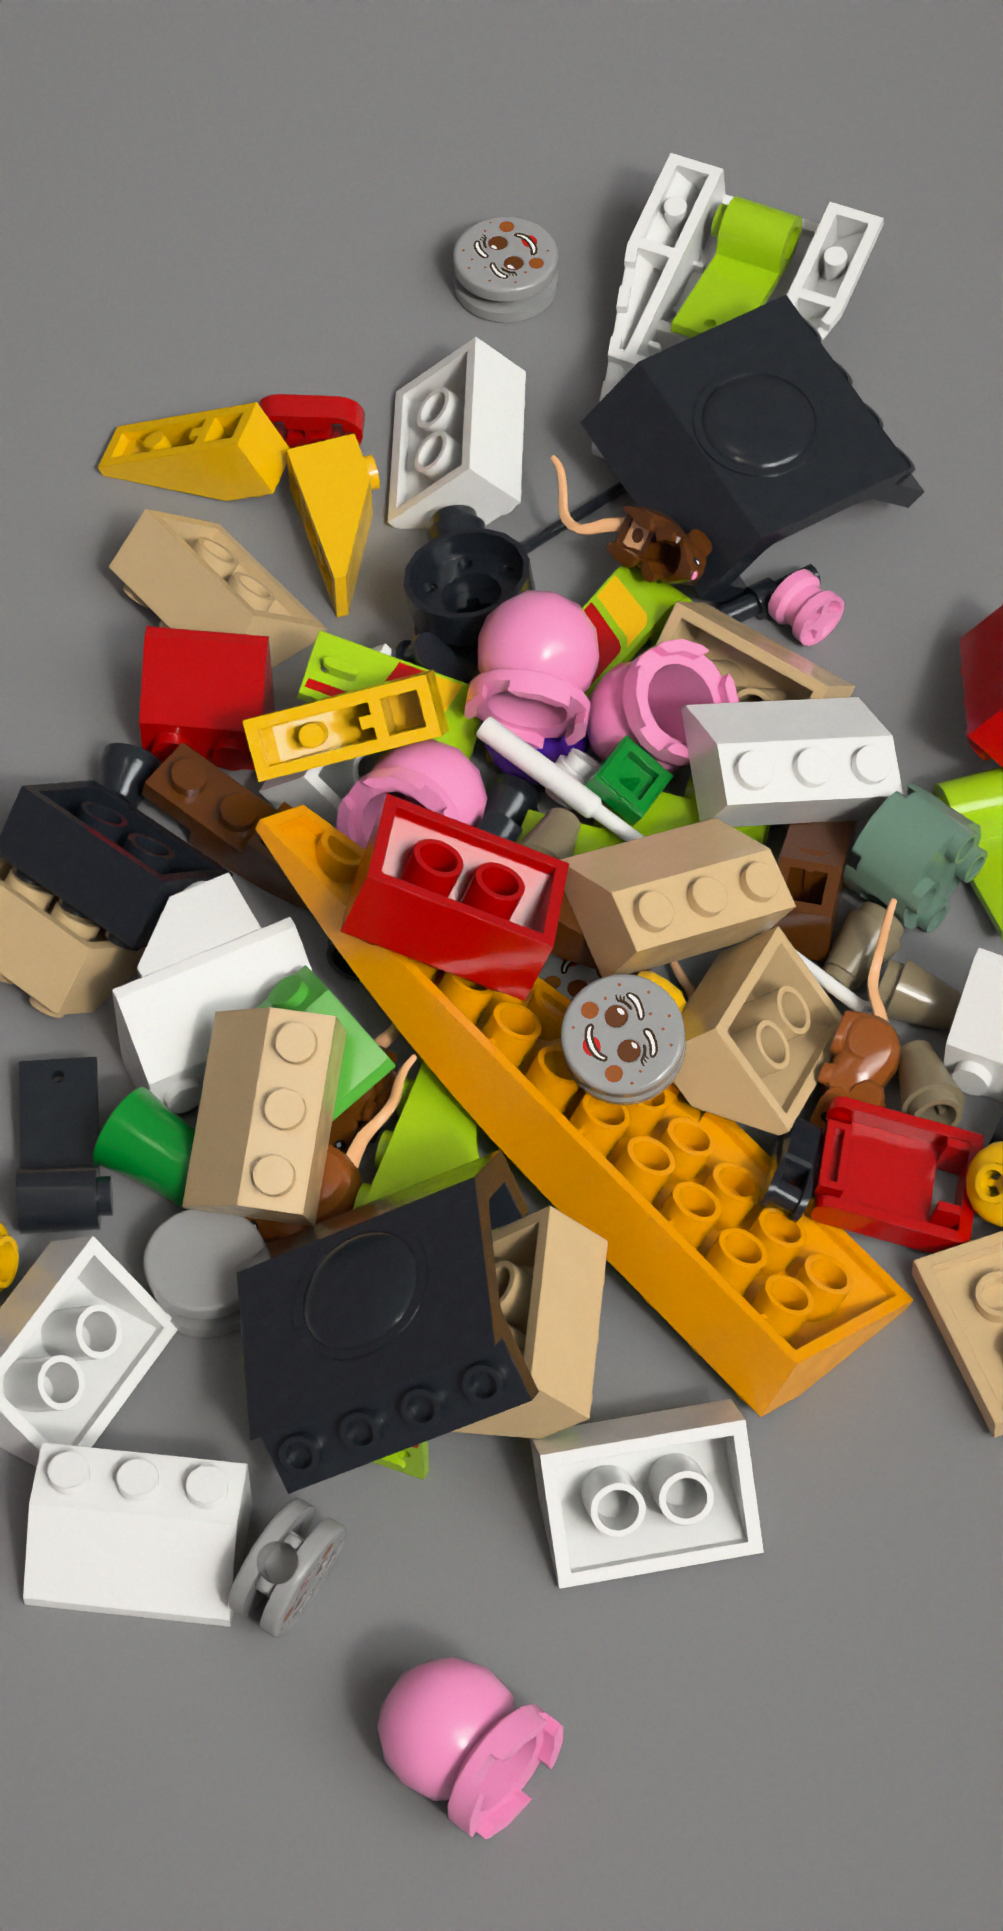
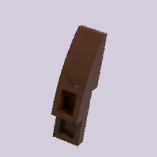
[142,742,310,911]

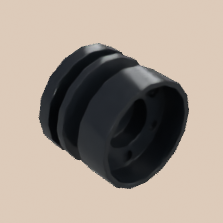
[404,528,535,667]

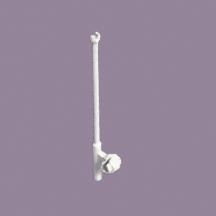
[476,716,872,1013]

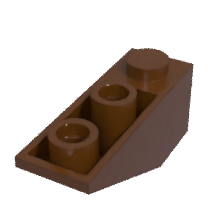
[771,820,858,962]

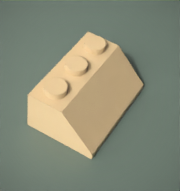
[109,509,327,668]
[656,602,855,702]
[560,818,796,977]
[0,857,146,1018]
[672,926,843,1136]
[182,1007,347,1226]
[452,1206,608,1439]

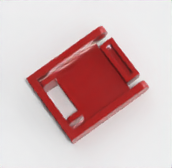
[811,1096,984,1254]

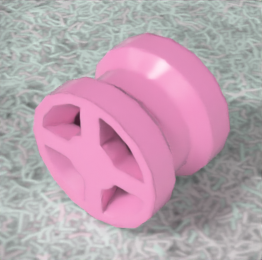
[768,569,845,646]

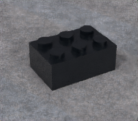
[0,780,233,951]

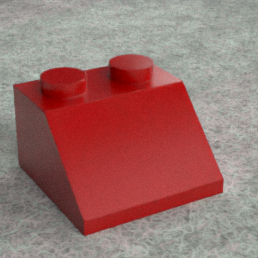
[139,626,275,771]

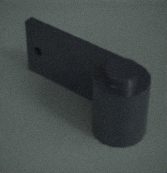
[16,1057,113,1234]

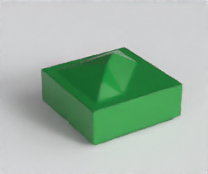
[585,735,673,826]

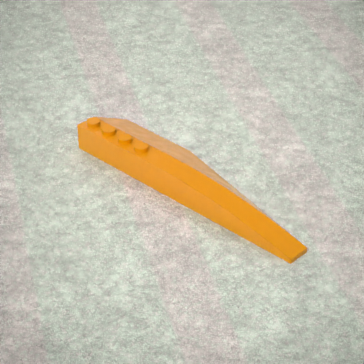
[255,805,914,1417]

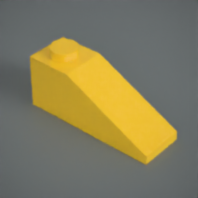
[98,402,290,501]
[286,434,380,617]
[243,670,449,782]

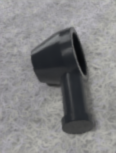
[99,743,162,808]

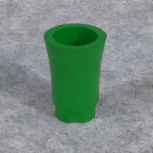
[93,1086,195,1210]

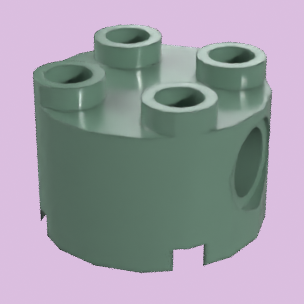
[843,782,988,933]

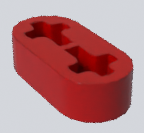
[258,394,365,449]

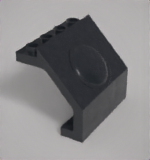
[580,295,924,604]
[237,1149,539,1494]

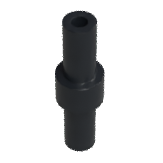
[715,564,821,622]

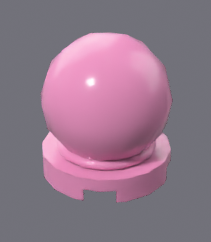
[464,590,599,749]
[586,639,739,774]
[336,739,487,849]
[377,1657,564,1839]

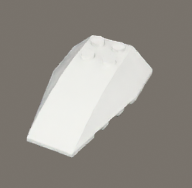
[591,153,884,459]

